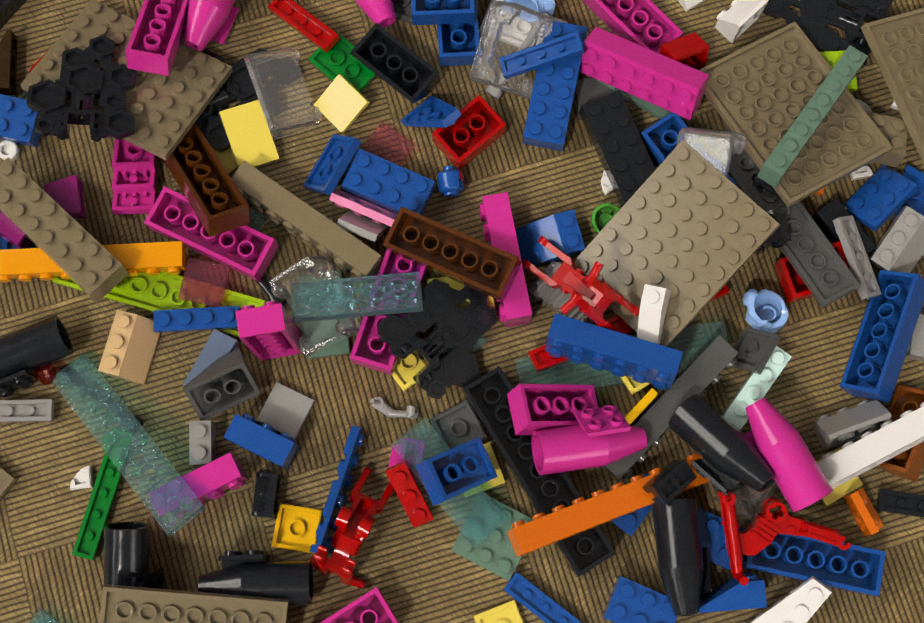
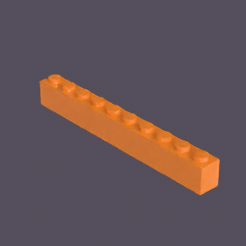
[507,453,710,557]

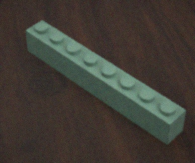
[757,45,868,188]

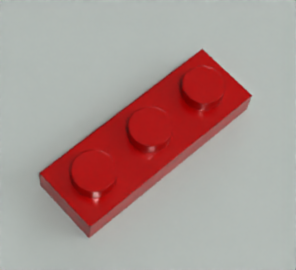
[385,460,434,528]

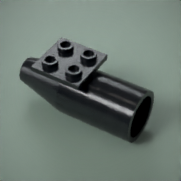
[0,315,73,397]
[668,394,775,494]
[652,499,712,617]
[104,521,165,589]
[198,550,314,606]

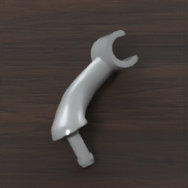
[370,396,419,419]

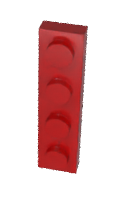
[268,0,340,53]

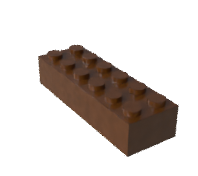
[163,124,250,237]
[383,206,521,302]

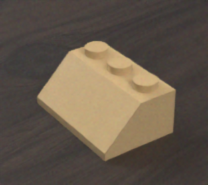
[98,309,161,385]

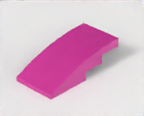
[112,138,158,215]

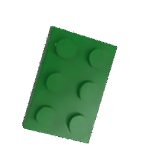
[308,30,377,93]

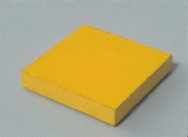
[624,388,658,425]
[271,503,323,554]

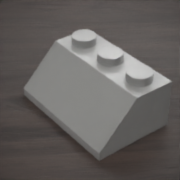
[868,206,924,273]
[813,400,892,451]

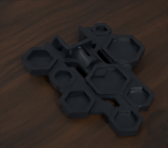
[763,0,892,70]
[27,35,136,142]
[196,48,299,152]
[377,279,497,399]

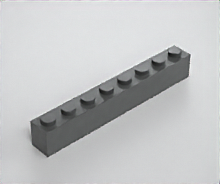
[605,335,738,479]

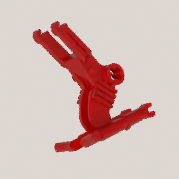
[522,236,640,333]
[309,466,394,589]
[717,491,851,585]

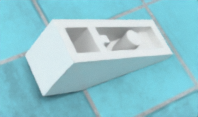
[637,284,671,344]

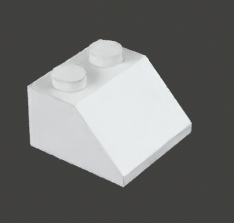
[715,0,769,43]

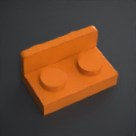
[843,488,883,536]

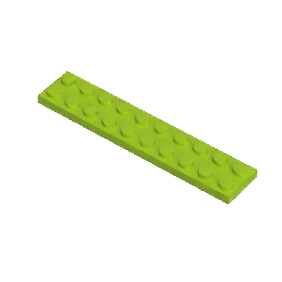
[52,272,266,338]

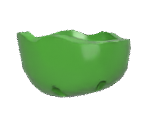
[590,203,620,234]

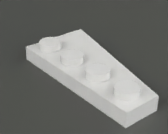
[750,576,832,623]

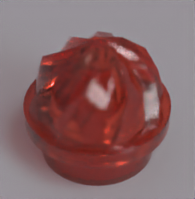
[34,364,57,385]

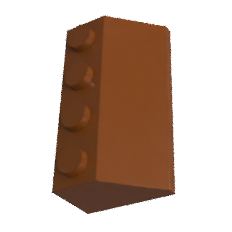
[876,385,924,482]

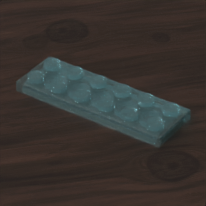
[291,272,423,323]
[391,418,508,547]

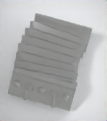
[527,261,594,324]

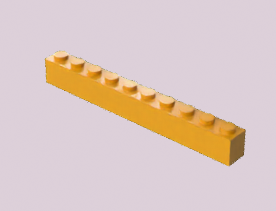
[0,241,186,283]

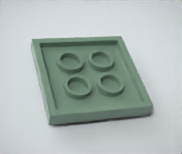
[451,492,533,581]

